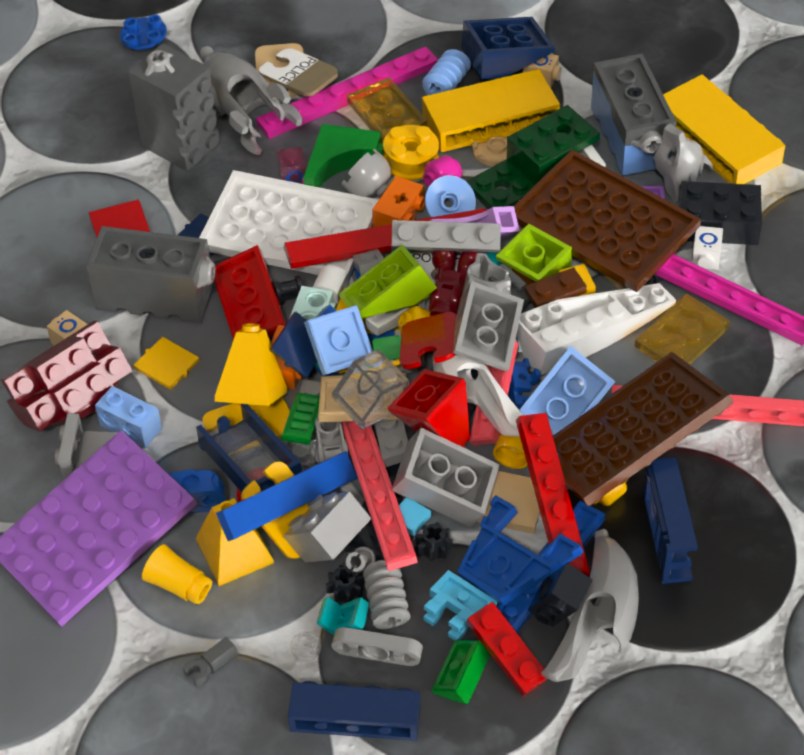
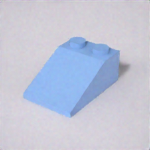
[519,346,615,435]

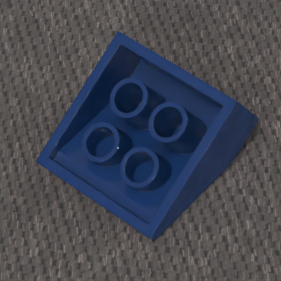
[461,16,555,81]

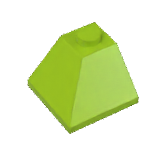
[496,224,572,282]

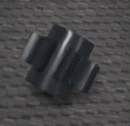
[415,522,453,561]
[326,565,364,602]

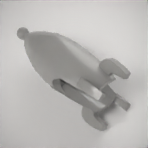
[200,46,302,155]

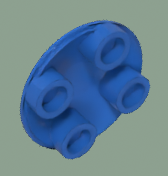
[120,15,167,50]

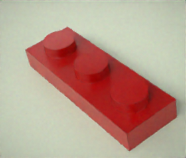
[466,602,547,696]

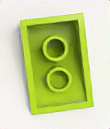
[338,244,437,319]

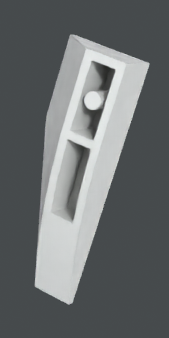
[517,283,676,375]

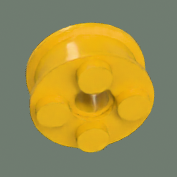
[383,125,439,180]

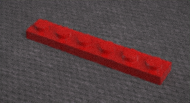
[515,413,590,578]

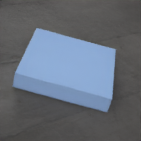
[304,305,375,376]

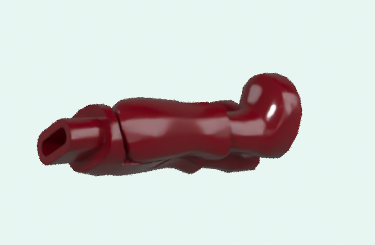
[429,251,478,316]

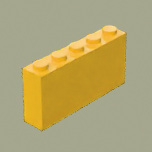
[422,69,560,153]
[663,74,785,184]

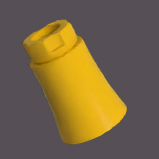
[142,544,212,605]

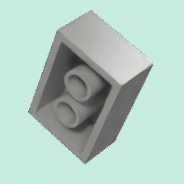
[391,428,500,527]

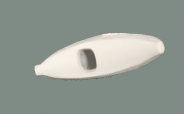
[432,351,523,437]

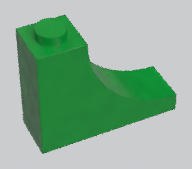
[304,124,385,188]

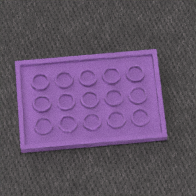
[0,430,197,627]

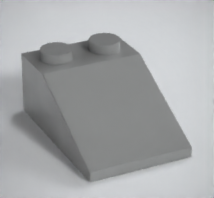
[453,281,524,372]

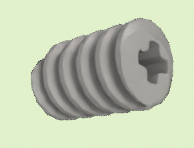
[362,560,411,629]

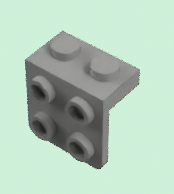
[55,413,128,480]

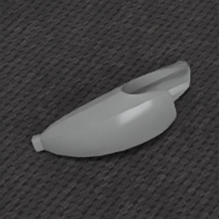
[541,529,639,682]

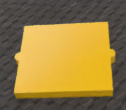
[133,337,200,390]

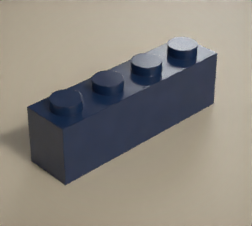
[288,681,420,741]

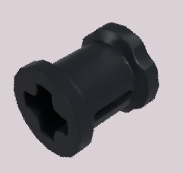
[272,275,303,304]

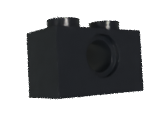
[528,563,593,627]

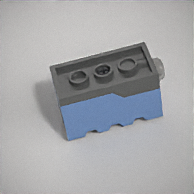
[591,53,676,176]

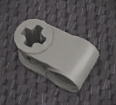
[315,417,348,463]

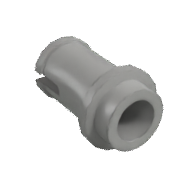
[346,546,376,572]

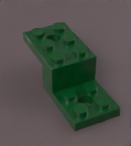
[466,105,600,209]

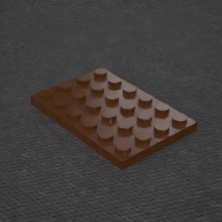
[514,150,701,293]
[553,352,734,507]

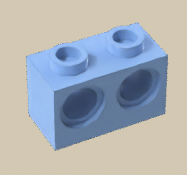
[95,386,162,449]

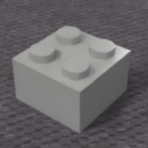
[283,491,372,563]

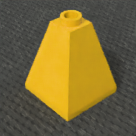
[215,323,287,406]
[196,498,274,586]

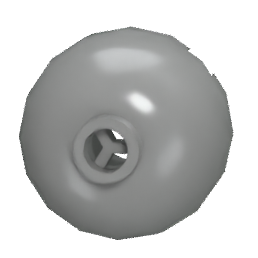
[341,149,391,198]

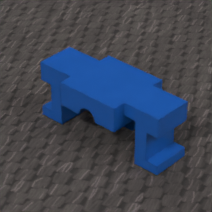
[508,358,541,409]

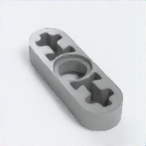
[331,627,423,666]

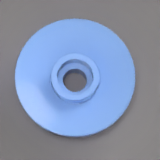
[425,175,476,217]

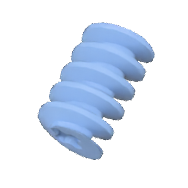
[422,49,471,95]

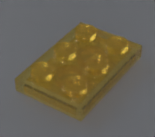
[347,77,427,142]
[635,294,730,365]

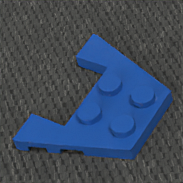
[457,495,583,606]

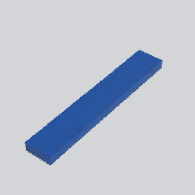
[216,451,357,541]
[497,500,605,634]

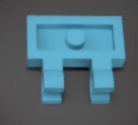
[423,570,497,641]

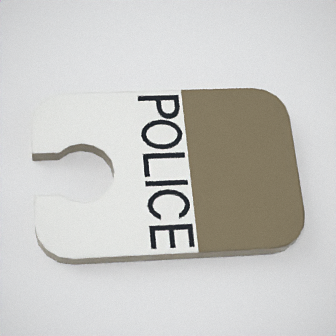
[259,48,338,96]

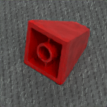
[388,369,470,448]

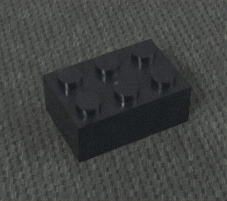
[679,181,762,245]

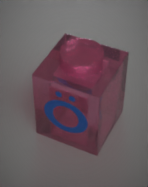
[276,146,306,184]

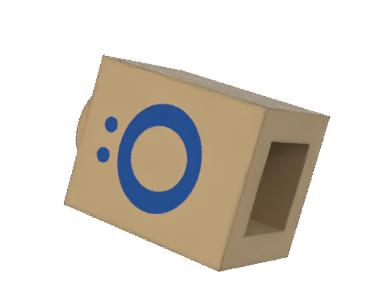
[523,54,562,88]
[47,310,88,346]

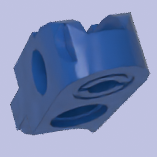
[168,469,226,514]

